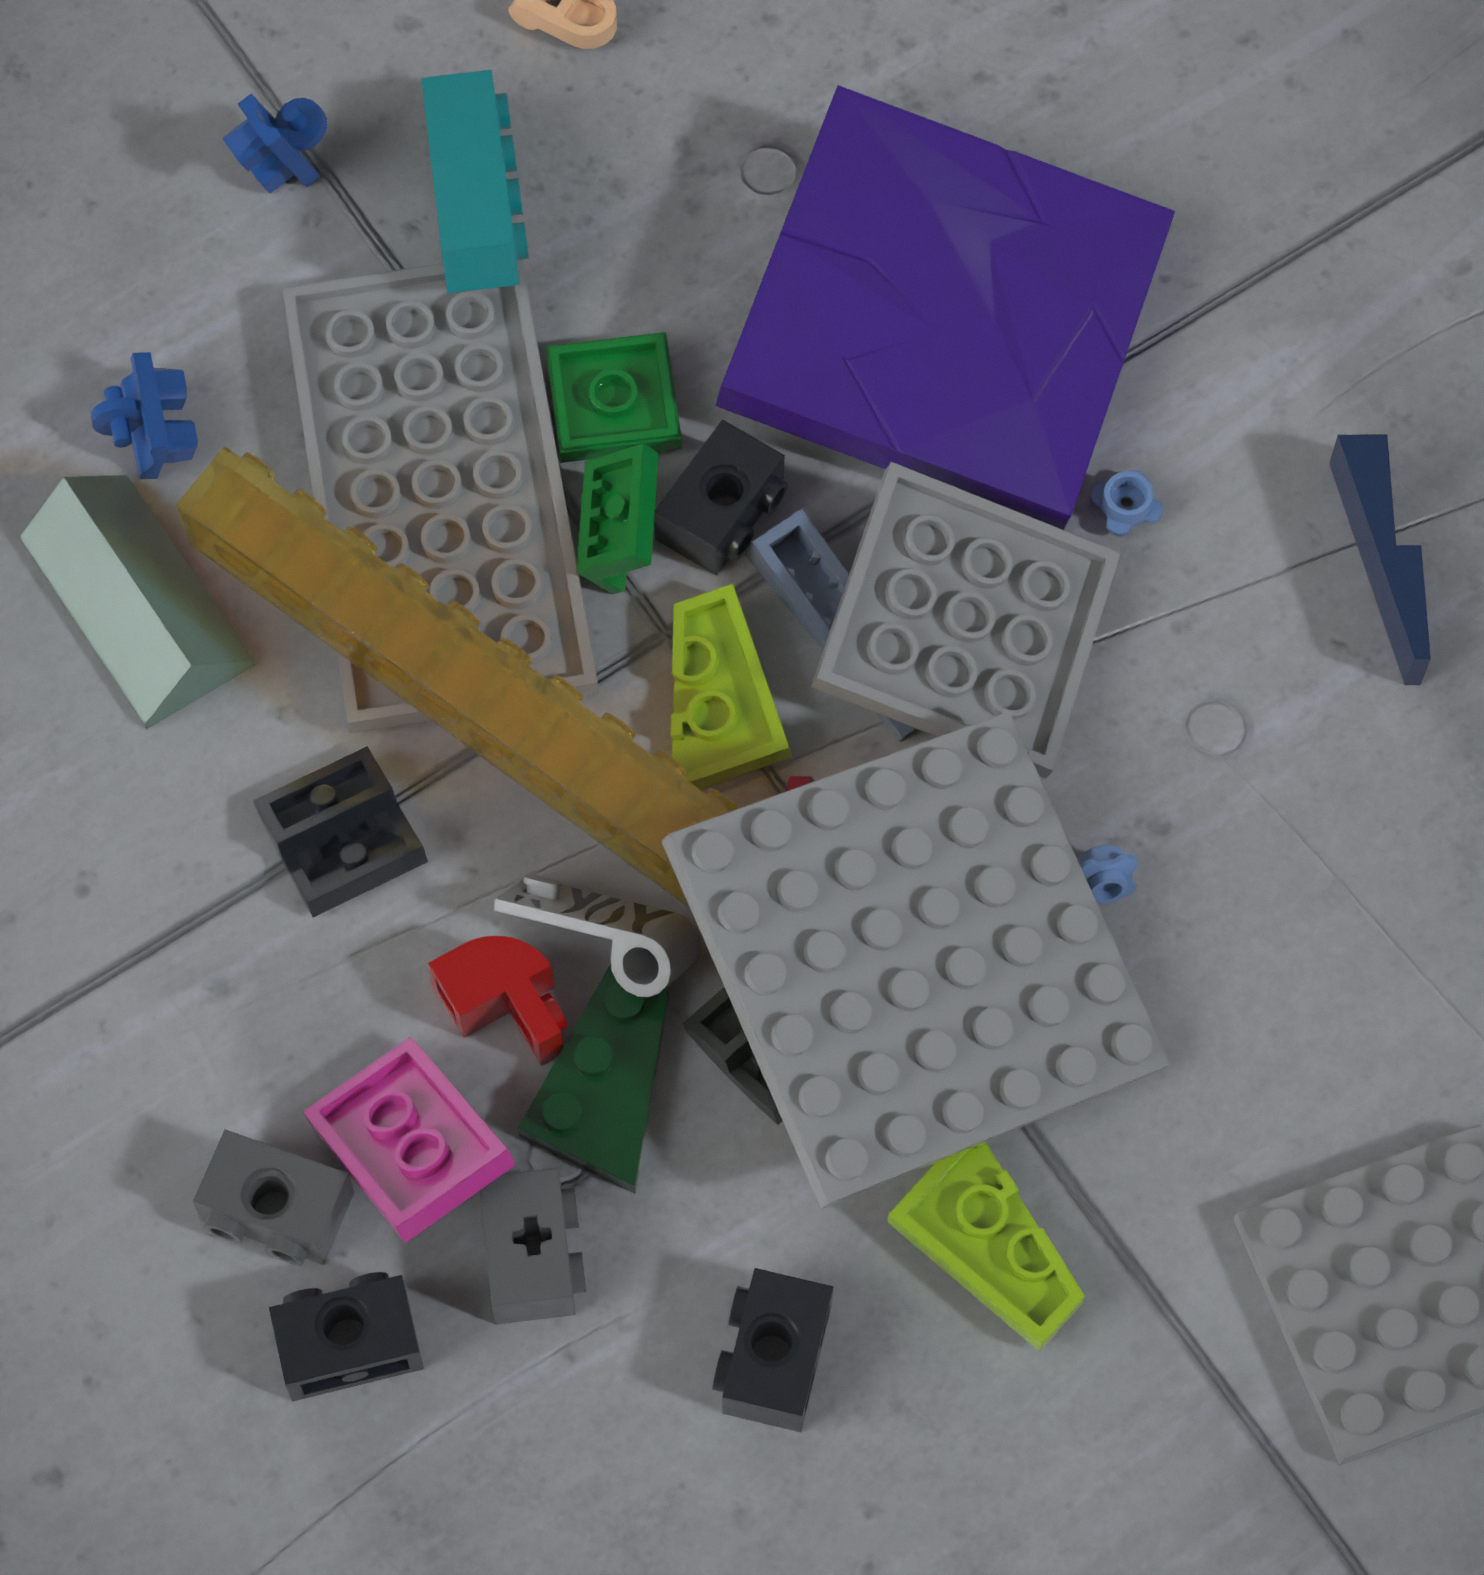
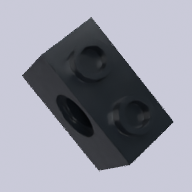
[654,419,788,576]
[712,1268,834,1432]
[269,1272,424,1402]

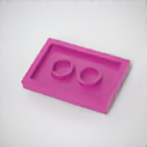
[303,1037,516,1243]

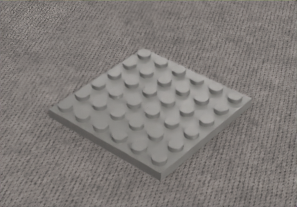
[661,711,1171,1209]

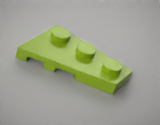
[669,583,793,798]
[887,1142,1085,1352]

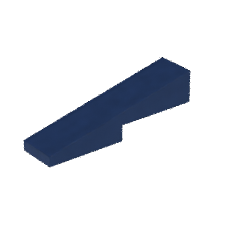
[1329,434,1431,685]

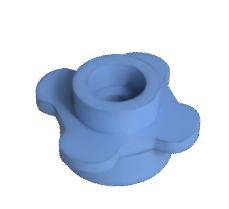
[1091,470,1163,536]
[1077,845,1138,904]

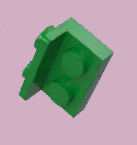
[576,443,659,594]

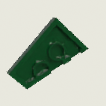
[518,963,669,1194]

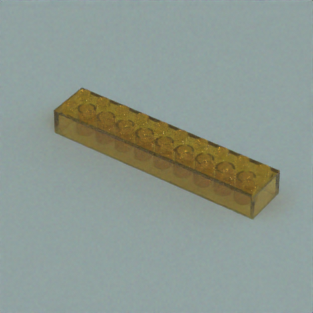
[176,446,739,909]

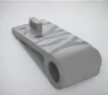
[494,874,701,997]

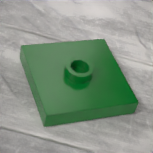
[546,332,682,463]

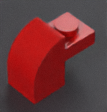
[428,936,567,1066]

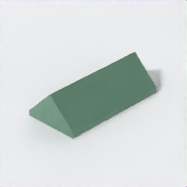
[20,475,255,729]

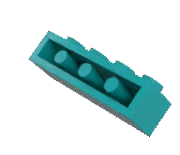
[421,70,529,294]

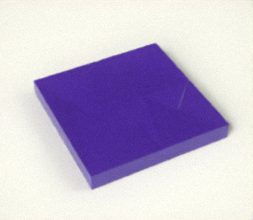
[715,85,1175,530]

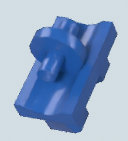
[222,93,327,194]
[91,352,198,479]

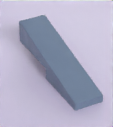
[745,509,917,741]

